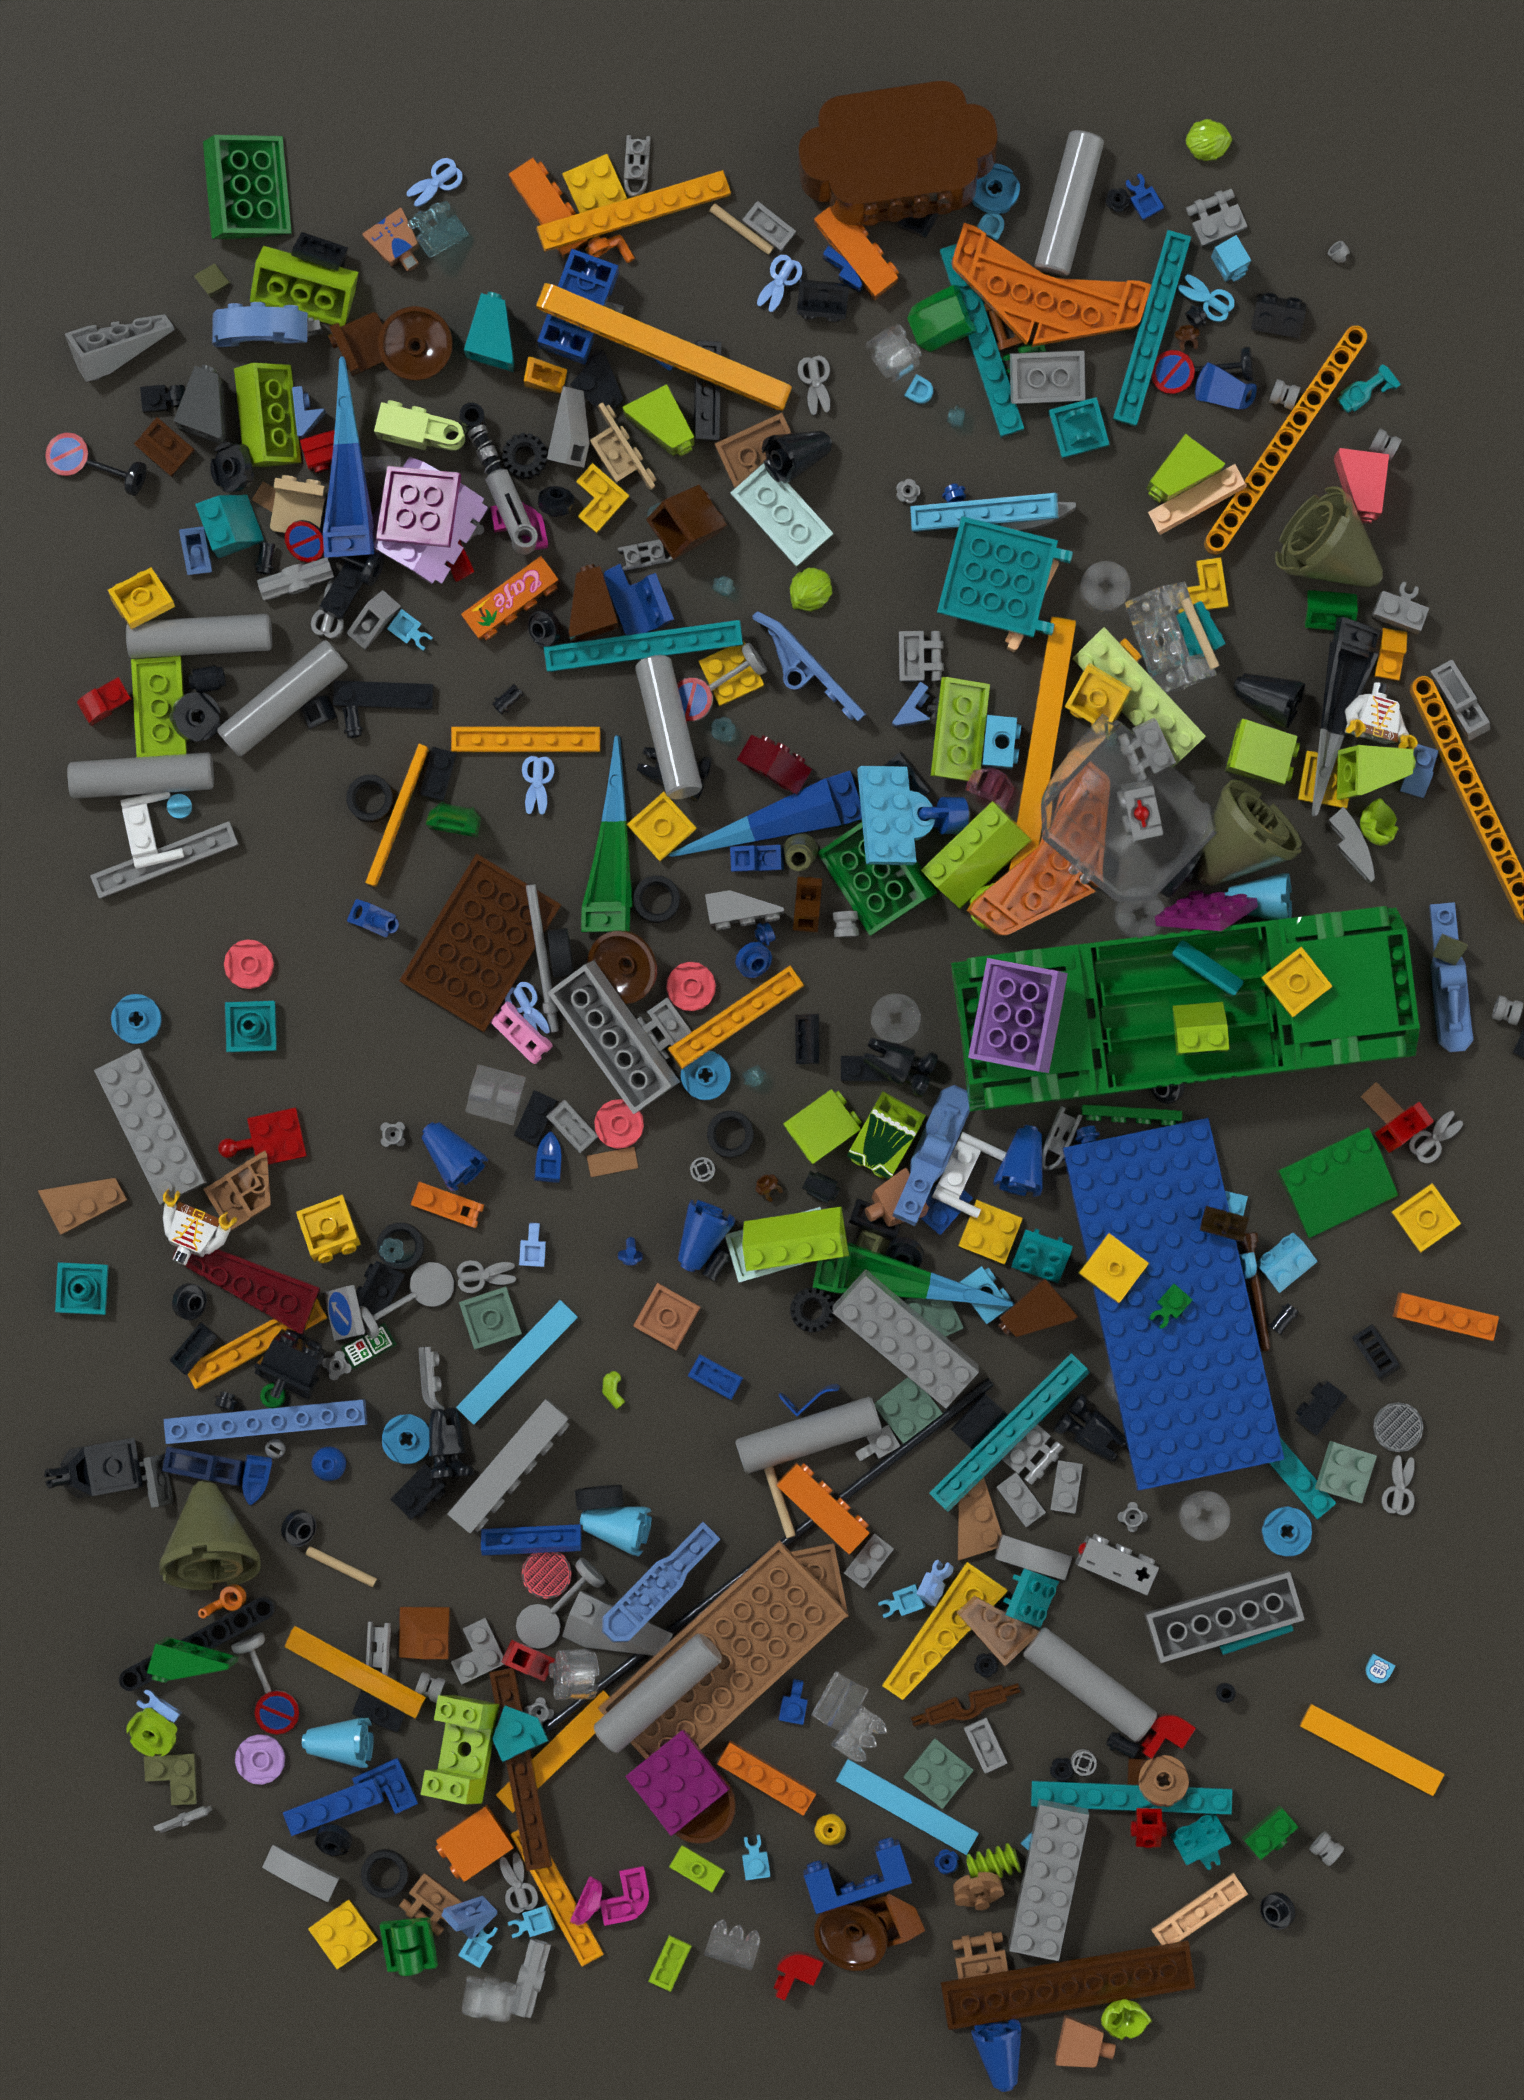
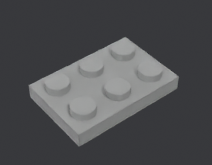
[1010,350,1085,404]

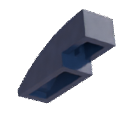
[162,1446,245,1486]

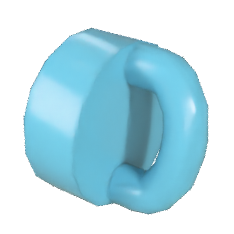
[167,794,192,819]

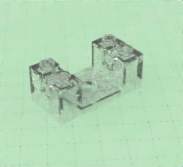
[1125,581,1217,694]

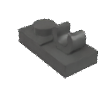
[139,1454,174,1508]

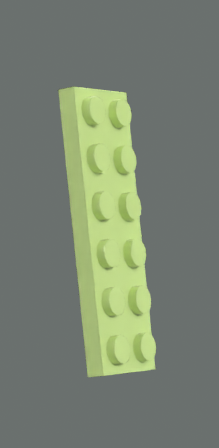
[1072,627,1206,767]

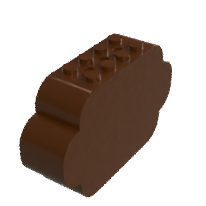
[799,81,998,226]

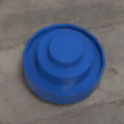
[735,942,772,978]

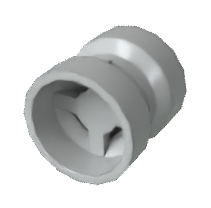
[1269,379,1300,410]
[1368,428,1402,461]
[833,911,859,938]
[1492,995,1523,1026]
[690,1157,715,1182]
[415,1671,446,1703]
[1071,1749,1097,1776]
[1309,1831,1344,1867]

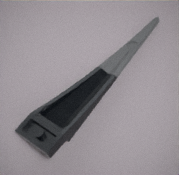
[1312,617,1383,817]

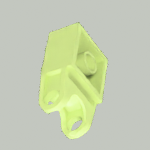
[374,400,465,451]

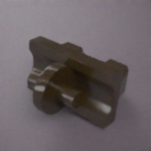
[1199,1206,1249,1242]

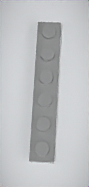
[90,821,239,899]

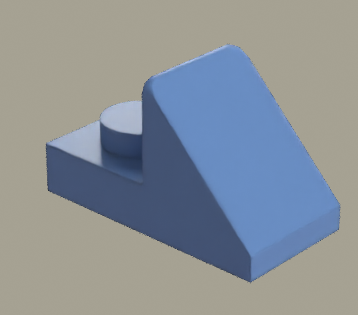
[292,386,326,440]
[179,526,212,575]
[892,682,931,728]
[1400,744,1439,798]
[442,1896,497,1939]

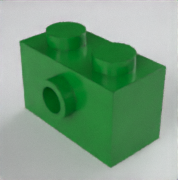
[1242,1805,1298,1860]

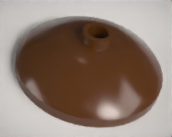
[378,306,452,381]
[587,930,657,1004]
[675,1773,736,1843]
[814,1903,888,1971]

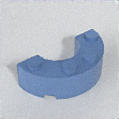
[212,302,308,348]

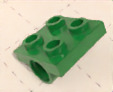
[379,1917,438,1976]

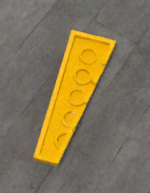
[882,1562,1008,1700]

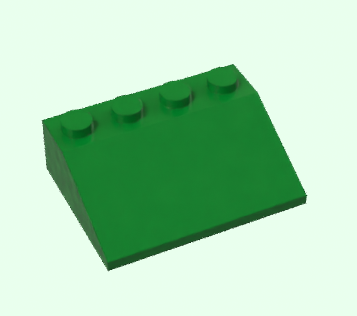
[203,135,292,239]
[818,822,937,936]
[1276,1127,1398,1238]
[147,1636,239,1683]

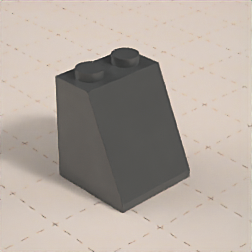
[174,364,227,444]

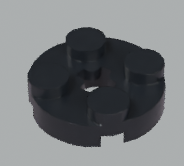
[210,442,254,492]
[169,692,220,743]

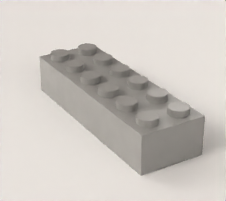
[547,960,680,1114]
[94,1048,207,1205]
[833,1269,979,1408]
[448,1398,570,1533]
[1144,1570,1305,1663]
[1009,1799,1089,1961]

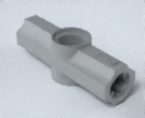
[257,557,334,601]
[510,1938,551,2018]

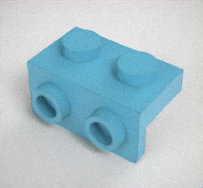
[1257,1233,1318,1293]

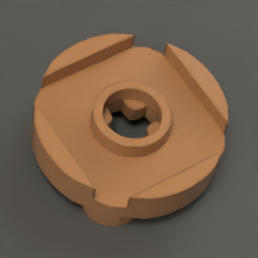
[1138,1755,1189,1807]
[953,1872,1004,1910]

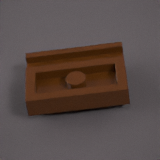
[134,417,195,477]

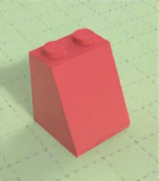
[1334,448,1389,524]

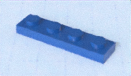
[481,1524,582,1555]
[283,1777,384,1836]

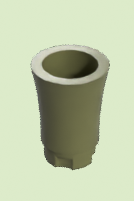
[783,833,818,871]

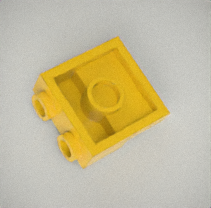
[108,567,175,629]
[1065,663,1132,732]
[296,1195,361,1263]

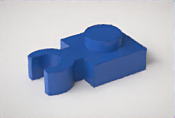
[1125,173,1164,221]

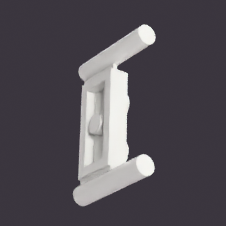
[121,792,184,869]
[932,1132,1006,1218]

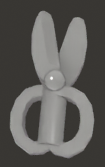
[798,355,830,415]
[311,579,344,639]
[1409,1111,1463,1163]
[456,1260,516,1293]
[1381,1455,1415,1516]
[153,1805,212,1833]
[500,1852,538,1914]

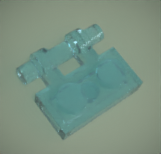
[408,201,469,258]

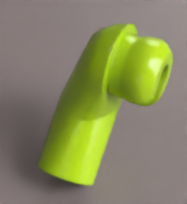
[602,1371,625,1409]

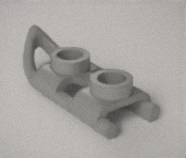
[624,135,651,197]
[618,539,673,571]
[1042,1106,1082,1171]
[418,1347,445,1410]
[366,1622,391,1676]

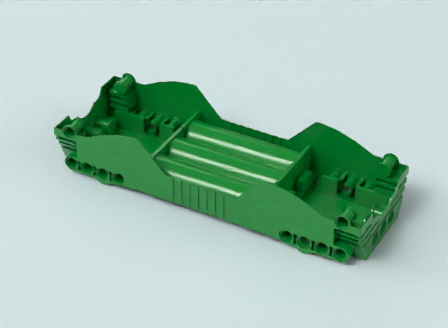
[951,906,1420,1112]

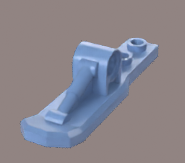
[753,611,866,721]
[1429,902,1474,1052]
[892,1085,969,1226]
[602,1522,720,1643]

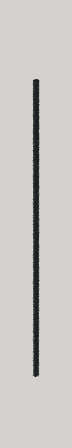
[543,1378,994,1735]

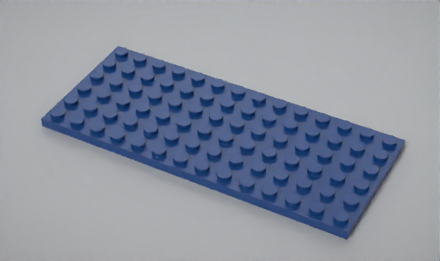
[1062,1118,1285,1491]

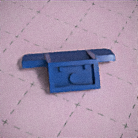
[604,564,674,636]

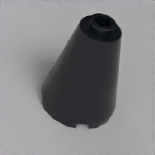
[762,431,832,484]
[1233,673,1306,728]

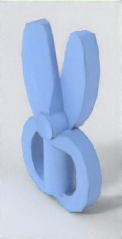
[407,158,463,207]
[757,255,802,312]
[522,756,554,815]
[505,982,550,1034]

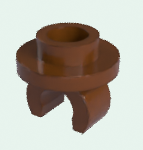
[1175,325,1200,351]
[755,1174,783,1202]

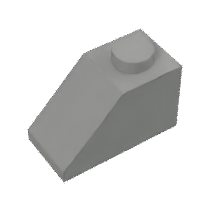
[347,590,401,649]

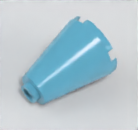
[1224,873,1292,920]
[580,1507,652,1557]
[302,1717,374,1768]

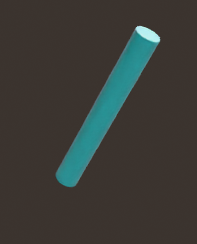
[1219,1624,1293,1655]

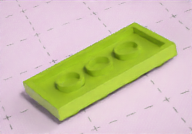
[131,656,187,757]
[931,677,990,783]

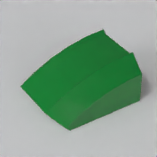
[907,285,977,352]
[426,801,481,838]

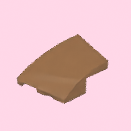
[203,1151,271,1231]

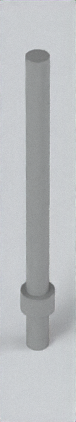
[526,884,559,1032]

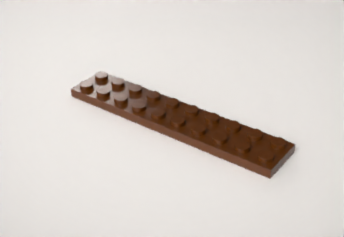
[941,1940,1195,2030]

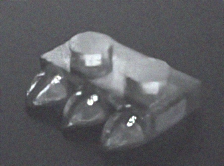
[831,1704,887,1762]
[704,1919,760,1971]

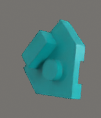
[492,1705,549,1762]

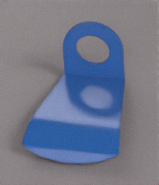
[1195,362,1257,410]
[778,1384,840,1416]

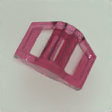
[965,767,1015,809]

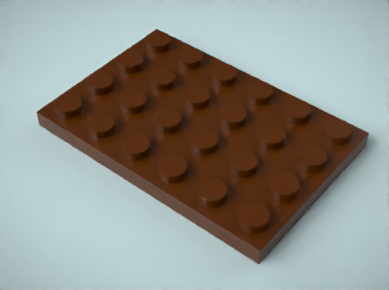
[399,853,562,1033]

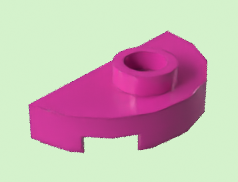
[570,1876,602,1925]

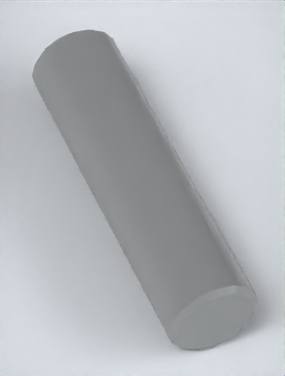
[1034,130,1104,277]
[126,614,272,659]
[217,640,348,757]
[635,655,702,799]
[67,752,214,799]
[735,1396,882,1474]
[1023,1627,1157,1742]
[594,1633,722,1753]

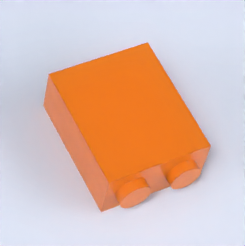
[435,1804,515,1882]

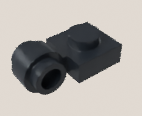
[140,385,186,413]

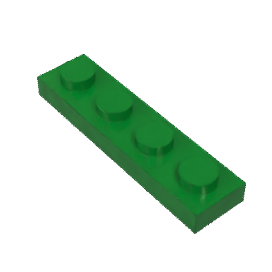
[1081,1105,1182,1126]

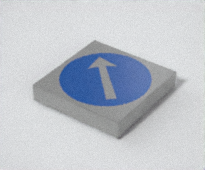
[323,1285,365,1341]

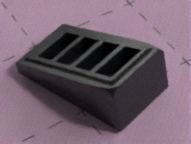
[1352,1324,1401,1381]

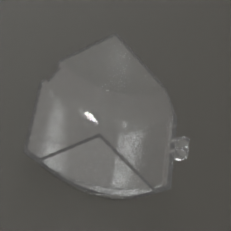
[1041,714,1217,902]

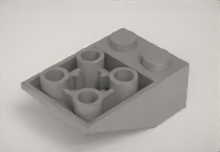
[705,890,784,931]

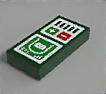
[341,1323,397,1369]

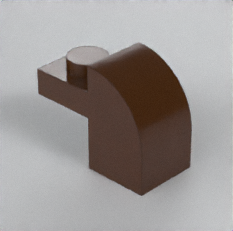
[793,876,822,932]

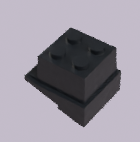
[254,1329,327,1400]

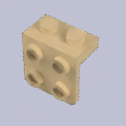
[270,475,327,533]

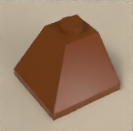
[399,1607,450,1659]
[857,1894,925,1947]

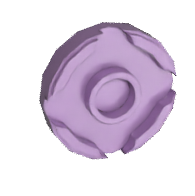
[235,1734,285,1785]

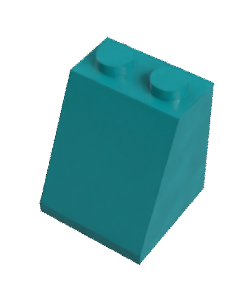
[464,292,515,372]
[195,495,265,559]

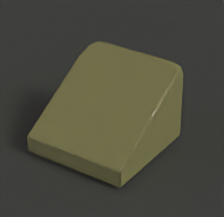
[194,263,230,298]
[1432,933,1468,965]
[856,1229,890,1255]

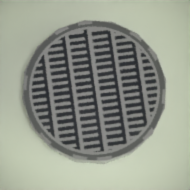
[1373,1402,1423,1452]

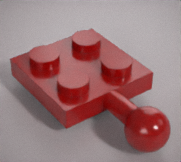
[218,1108,306,1165]

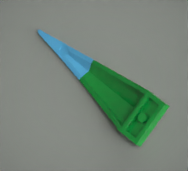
[581,735,632,933]
[813,1243,1015,1307]

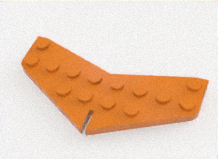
[952,223,1151,347]
[967,751,1110,936]

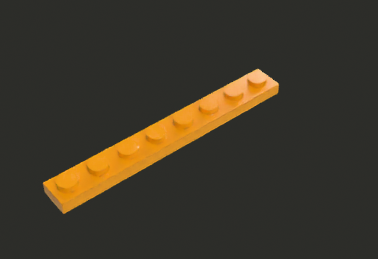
[536,170,731,252]

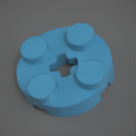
[972,164,1020,214]
[111,994,162,1044]
[681,1051,731,1100]
[382,1414,429,1464]
[1261,1506,1312,1557]

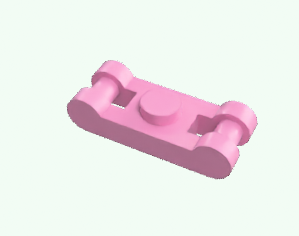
[491,1001,553,1064]

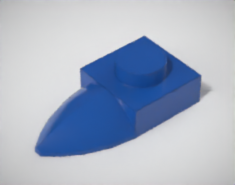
[534,1132,561,1183]
[242,1455,272,1505]

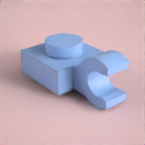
[519,1223,546,1267]
[916,1560,954,1607]
[137,1689,182,1723]

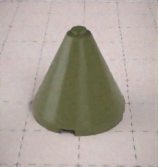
[1275,486,1383,588]
[1196,780,1302,886]
[159,1480,261,1590]

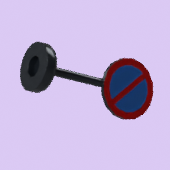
[1151,347,1254,394]
[45,432,147,496]
[285,520,385,587]

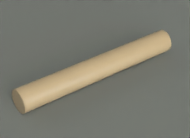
[709,204,774,255]
[1180,597,1220,669]
[764,1466,796,1538]
[305,1546,377,1588]

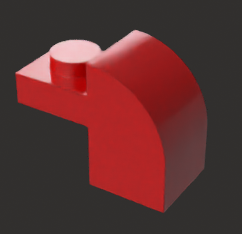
[77,677,132,726]
[1374,1102,1434,1153]
[501,1639,555,1682]
[1141,1713,1196,1759]
[773,1951,824,2001]

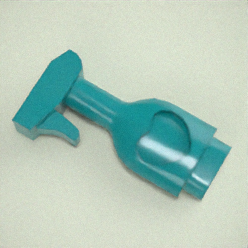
[1336,364,1401,413]

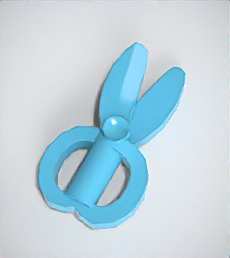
[1178,274,1234,322]

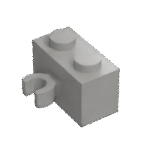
[1371,582,1429,635]

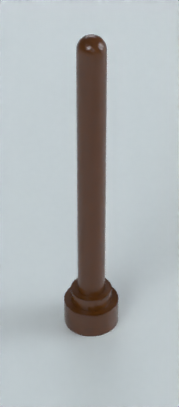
[1239,1232,1270,1352]

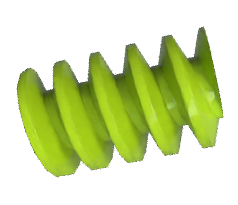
[966,1843,1021,1879]

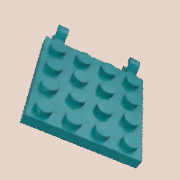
[937,516,1073,638]

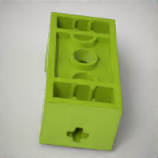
[421,1695,500,1805]

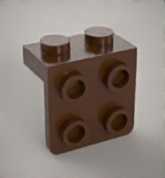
[328,312,383,376]

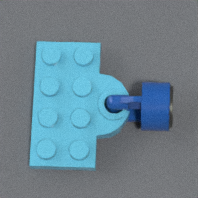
[857,766,970,865]

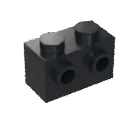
[1294,1380,1347,1436]

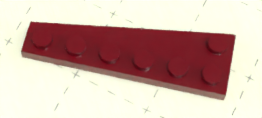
[172,1247,321,1334]

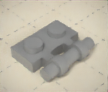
[1186,189,1248,247]
[899,631,944,682]
[1118,718,1176,782]
[636,998,691,1060]
[1002,1424,1064,1485]

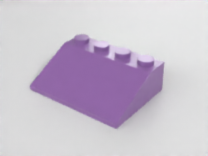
[968,958,1068,1073]

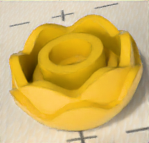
[814,1814,846,1846]

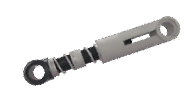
[459,402,538,555]

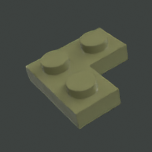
[144,1753,197,1805]

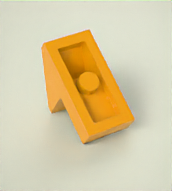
[1374,628,1407,681]

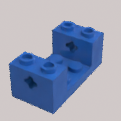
[537,249,619,365]
[803,1837,912,1914]

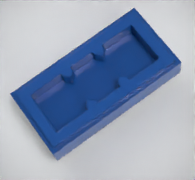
[688,1354,743,1400]

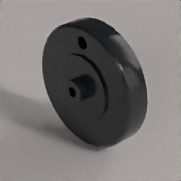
[1159,844,1203,898]

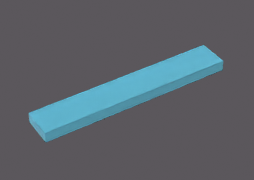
[911,493,1059,532]
[456,1300,578,1425]
[836,1759,979,1855]

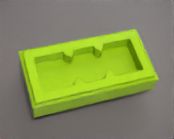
[669,1845,725,1892]
[648,1935,692,1992]

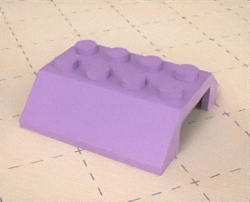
[372,457,488,584]

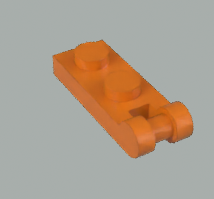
[411,1182,484,1228]

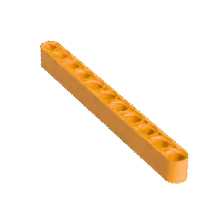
[536,283,792,411]
[1204,326,1367,555]
[1009,616,1076,871]
[1410,676,1524,924]

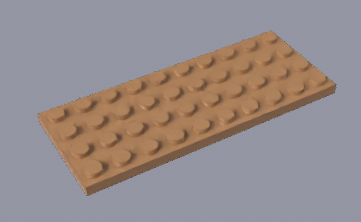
[598,1540,848,1759]

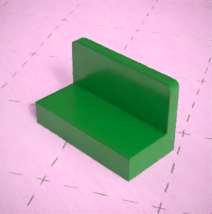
[1305,590,1358,630]

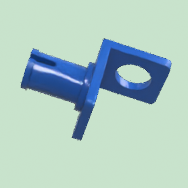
[347,899,399,937]

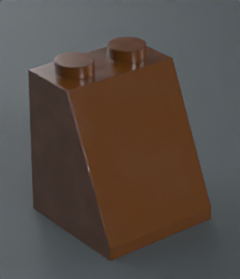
[646,484,727,560]
[569,564,619,643]
[998,1279,1078,1337]

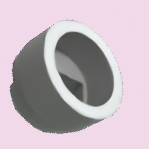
[1328,241,1350,263]
[265,1439,286,1459]

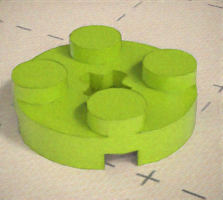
[126,1708,177,1757]

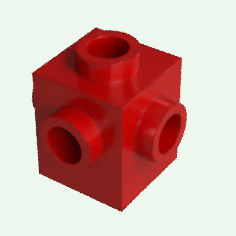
[1130,1808,1167,1848]

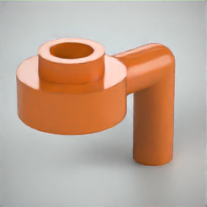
[585,235,635,263]
[198,1584,247,1618]

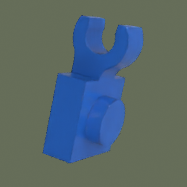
[779,1679,808,1725]

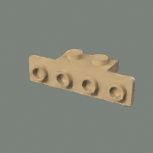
[589,402,656,490]

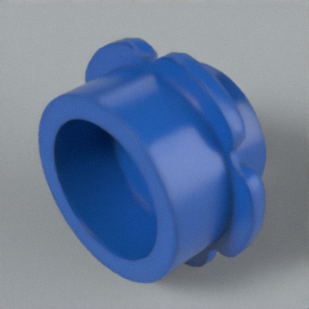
[942,483,966,503]
[754,922,775,946]
[1075,1126,1100,1144]
[934,1849,959,1874]

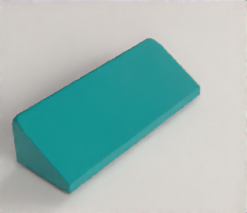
[1172,940,1244,997]

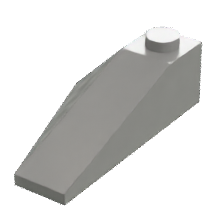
[65,314,174,382]
[562,1591,673,1656]

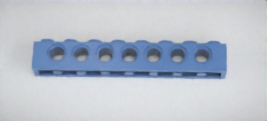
[164,1399,367,1444]

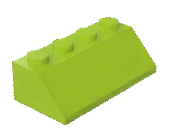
[250,246,359,327]
[234,363,301,467]
[921,801,1032,909]
[742,1207,849,1271]

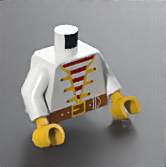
[1345,683,1418,749]
[163,1188,237,1266]

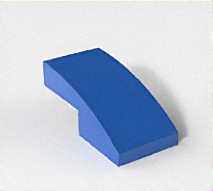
[823,246,862,293]
[730,845,784,872]

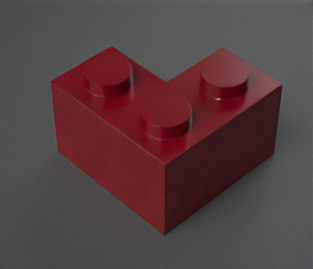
[737,734,812,795]

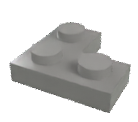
[451,1617,504,1685]

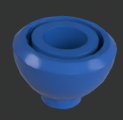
[311,1446,346,1481]

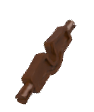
[911,1683,1021,1727]

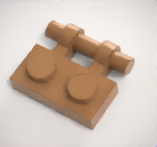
[399,1872,463,1937]
[952,1931,1008,1979]

